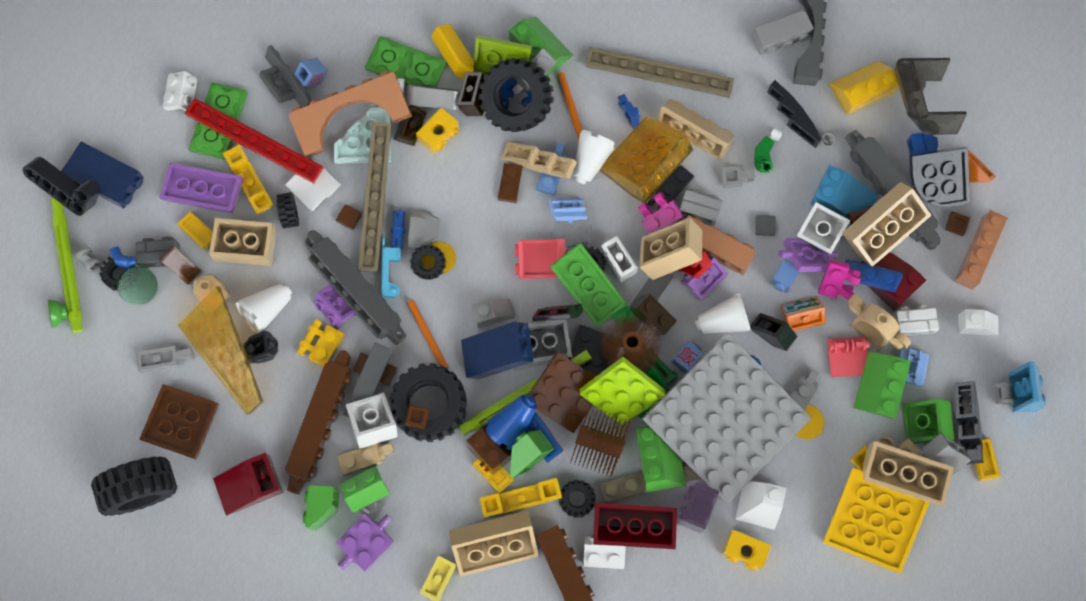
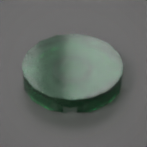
[117,266,158,305]

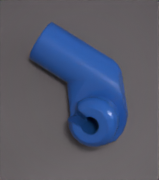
[110,246,136,268]

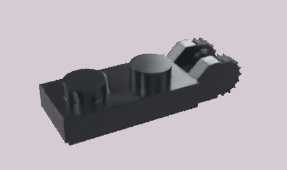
[647,165,694,211]

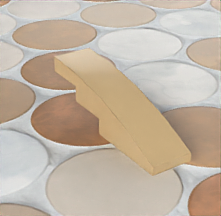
[501,142,577,179]

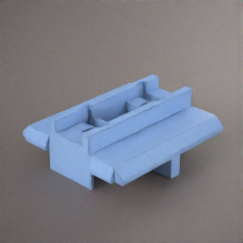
[548,198,587,224]
[897,348,930,387]

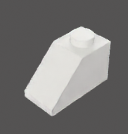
[958,309,999,336]

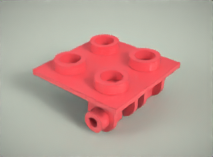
[827,337,870,377]

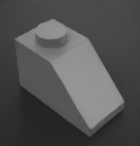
[472,299,515,329]

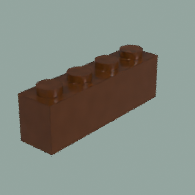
[536,525,595,601]

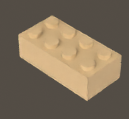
[842,182,931,267]

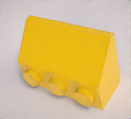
[829,61,901,115]

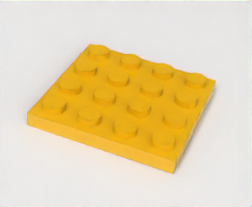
[822,467,929,574]

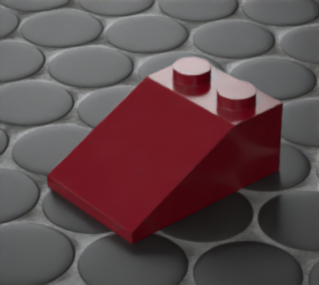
[861,252,926,311]

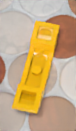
[223,145,274,215]
[479,478,562,518]

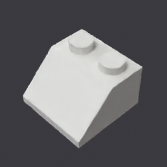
[797,202,850,254]
[346,393,398,449]

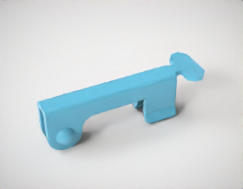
[381,237,401,298]

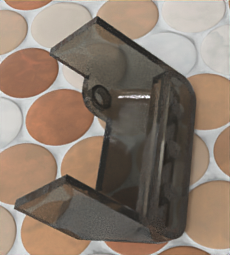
[894,58,967,135]

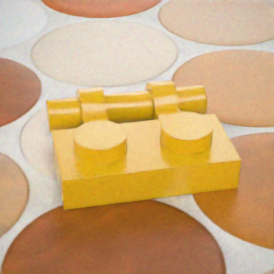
[296,319,345,367]

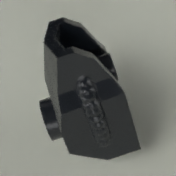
[243,331,278,364]

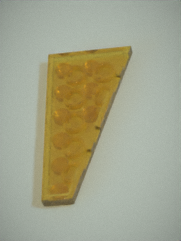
[178,286,263,415]

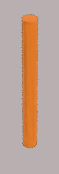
[557,72,583,141]
[407,300,449,368]

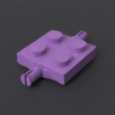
[778,238,838,272]
[336,513,394,572]

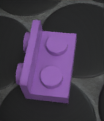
[680,256,728,300]
[313,285,356,330]

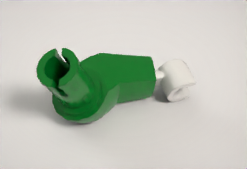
[754,129,782,173]

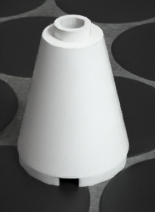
[573,130,616,185]
[235,283,292,333]
[695,293,751,334]

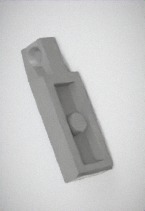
[512,48,558,95]
[137,346,194,373]
[790,369,820,411]

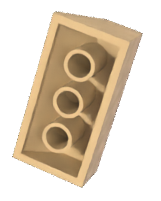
[658,99,735,161]
[863,441,954,507]
[449,510,539,576]

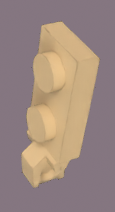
[337,443,394,476]

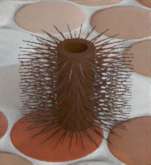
[600,313,662,373]
[570,406,630,477]

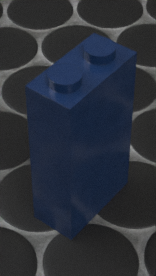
[61,141,144,209]
[461,321,534,379]

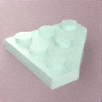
[334,107,392,164]

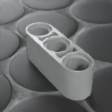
[406,84,460,110]

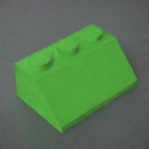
[509,17,573,76]
[853,351,911,419]
[636,426,686,492]

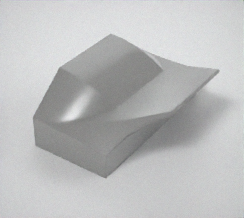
[408,210,439,249]

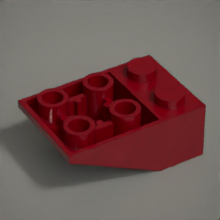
[213,452,284,516]

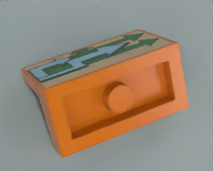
[780,296,826,331]

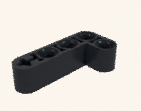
[23,157,100,216]

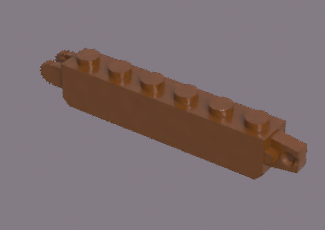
[285,350,352,495]

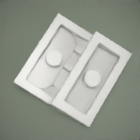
[285,159,341,211]

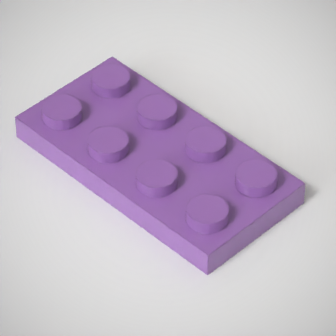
[159,163,243,214]

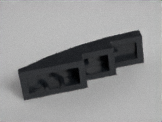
[767,80,821,148]
[954,381,984,465]

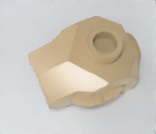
[192,274,230,310]

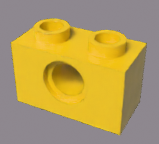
[416,107,459,154]
[722,530,771,571]

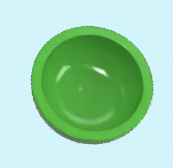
[48,300,67,328]

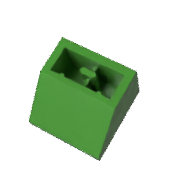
[303,485,340,531]

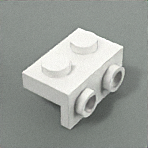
[162,71,198,111]
[583,534,626,569]

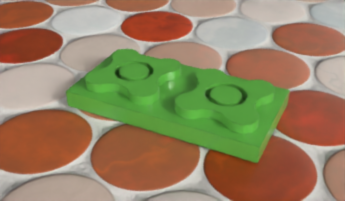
[365,36,447,87]
[189,82,248,160]
[549,242,628,327]

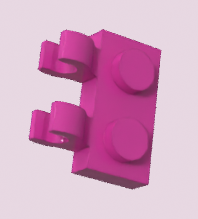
[638,192,684,234]
[818,259,861,300]

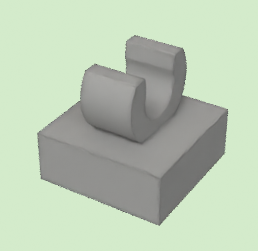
[359,500,385,520]

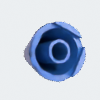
[485,394,537,450]

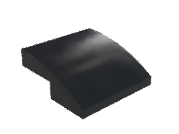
[532,304,583,322]

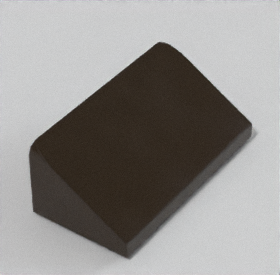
[394,105,426,146]

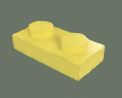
[420,556,457,601]

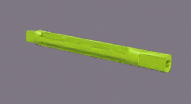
[51,197,83,334]
[459,350,592,436]

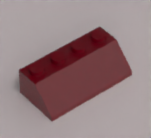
[593,503,677,550]

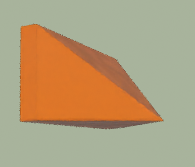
[968,150,996,183]

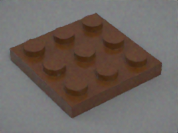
[528,351,596,433]
[139,384,219,460]

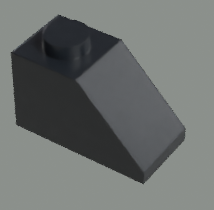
[750,313,798,351]

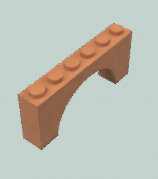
[288,71,412,158]

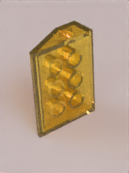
[600,116,693,203]

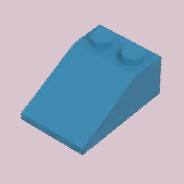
[810,165,877,218]
[1008,361,1045,412]

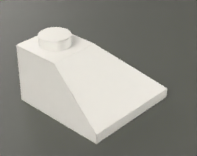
[735,481,787,530]

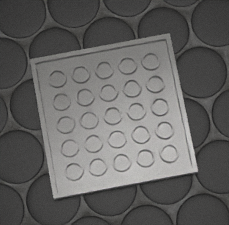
[642,333,811,504]

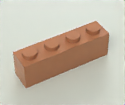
[954,210,1008,290]
[686,215,756,275]

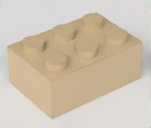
[639,217,703,280]
[209,218,277,267]

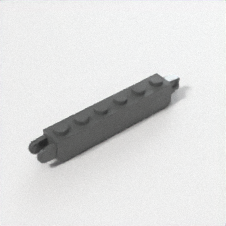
[845,130,941,250]
[305,230,407,345]

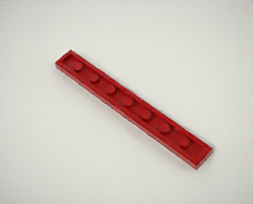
[185,98,324,184]

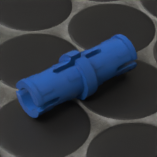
[390,210,406,250]

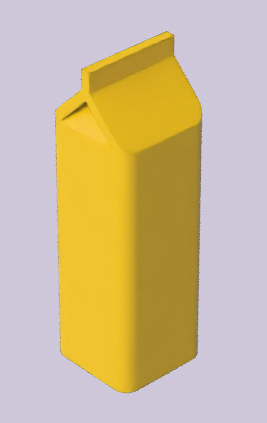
[431,24,474,79]

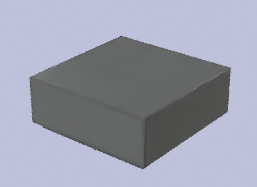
[755,215,776,236]

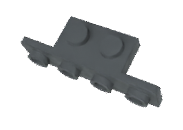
[259,45,312,107]

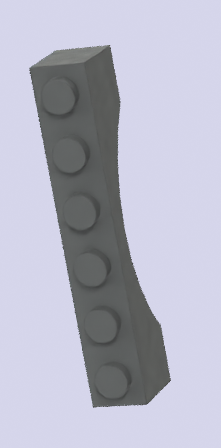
[793,0,827,86]

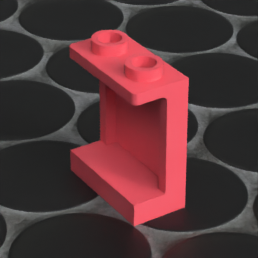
[515,239,565,279]

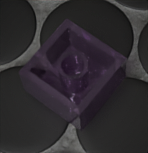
[677,482,719,533]

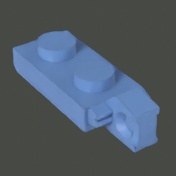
[536,143,566,196]

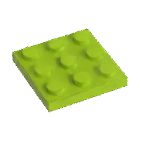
[580,357,665,426]

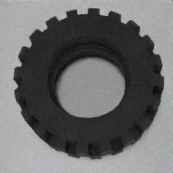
[478,59,554,132]
[390,363,467,442]
[91,456,177,516]

